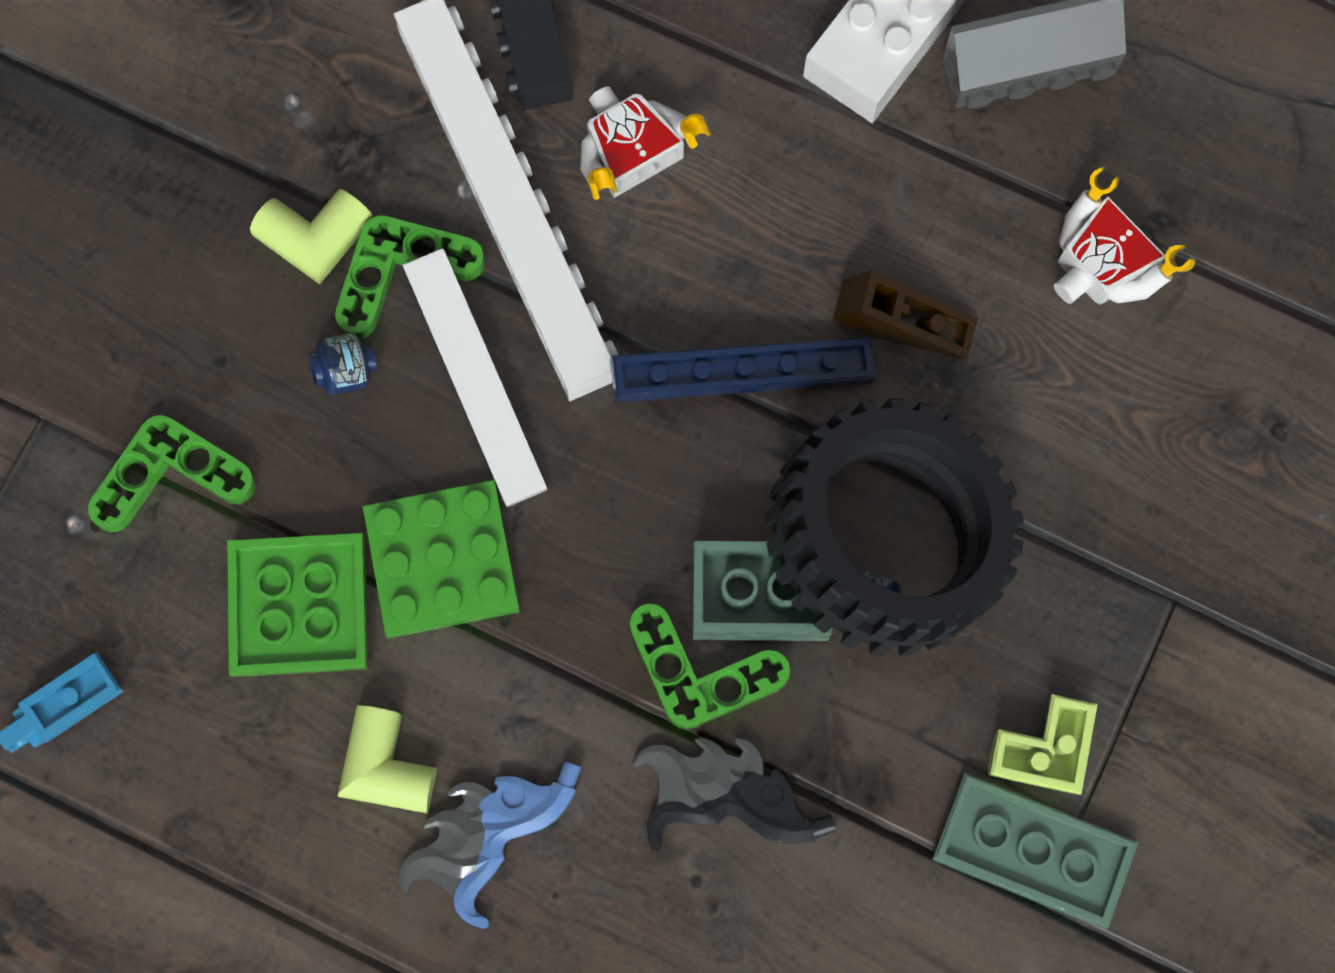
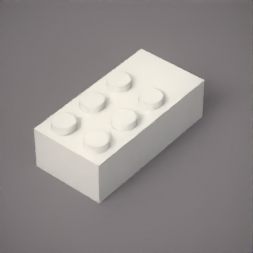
[803,0,966,123]

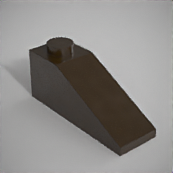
[833,271,977,359]

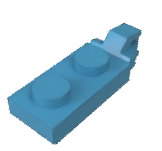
[0,652,124,753]

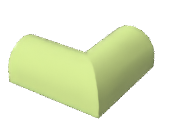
[250,189,373,285]
[988,694,1098,795]
[337,705,438,814]

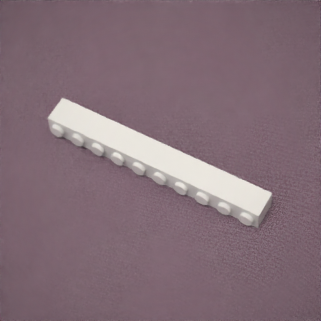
[393,0,618,402]

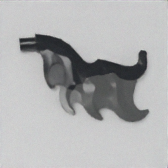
[632,738,836,851]

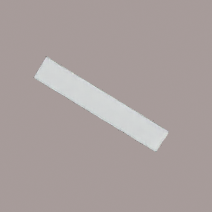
[403,249,547,507]

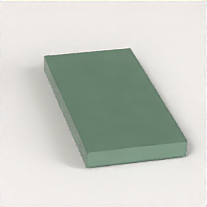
[931,773,1138,930]

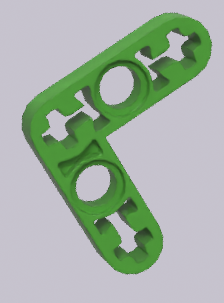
[335,216,485,339]
[88,415,256,532]
[630,604,790,729]

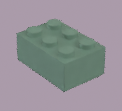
[693,541,832,641]

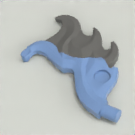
[399,761,581,929]

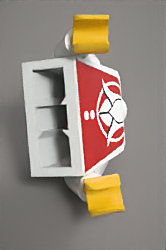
[580,86,711,200]
[1054,167,1195,305]

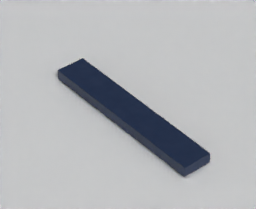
[610,337,876,403]

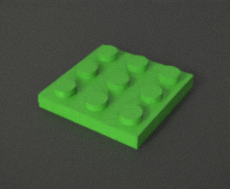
[363,480,520,639]
[227,533,368,677]

